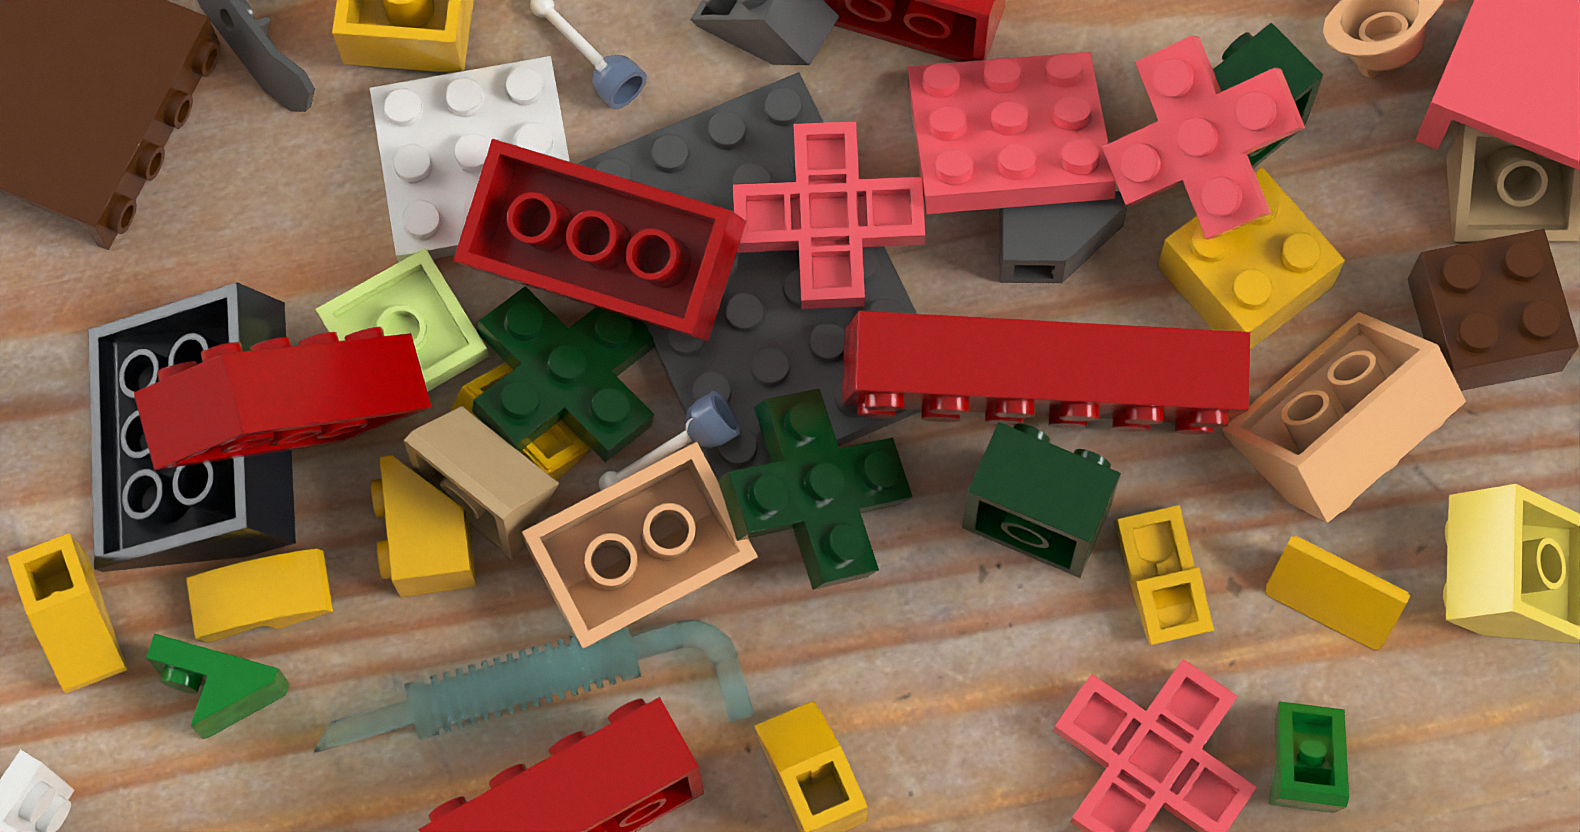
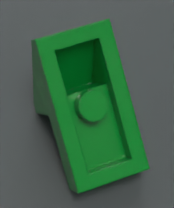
[146,633,290,739]
[1268,701,1349,813]

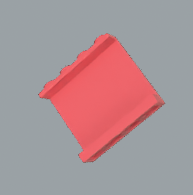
[1415,0,1580,171]

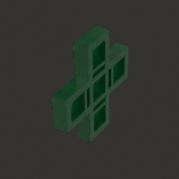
[472,286,655,462]
[718,388,913,590]

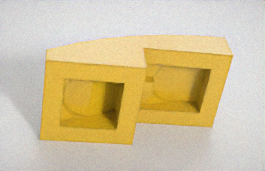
[1114,505,1214,645]
[186,548,333,643]

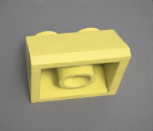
[1443,484,1580,644]

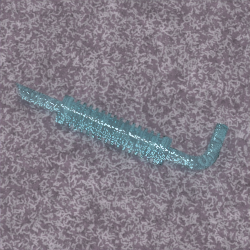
[314,620,755,753]

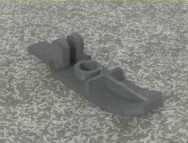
[198,0,315,112]

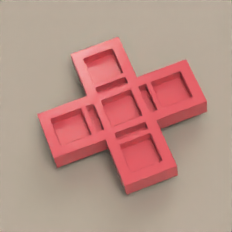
[1102,35,1305,239]
[733,121,926,309]
[1053,659,1257,832]

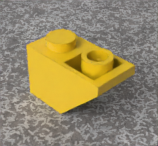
[371,455,477,598]
[7,533,128,694]
[754,700,868,832]

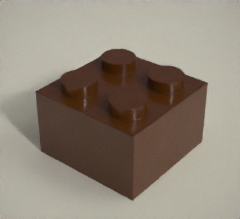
[1407,229,1579,391]

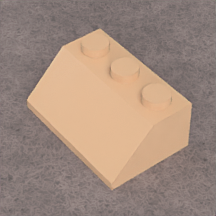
[1222,312,1466,523]
[522,442,758,649]

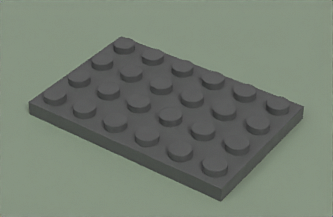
[577,72,921,480]

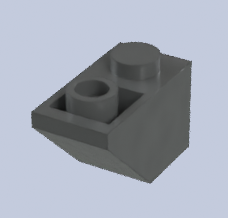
[690,0,839,65]
[999,191,1128,283]

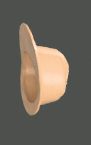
[1323,0,1444,79]

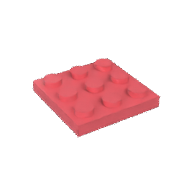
[908,52,1116,214]

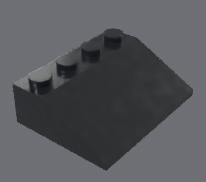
[88,282,296,572]

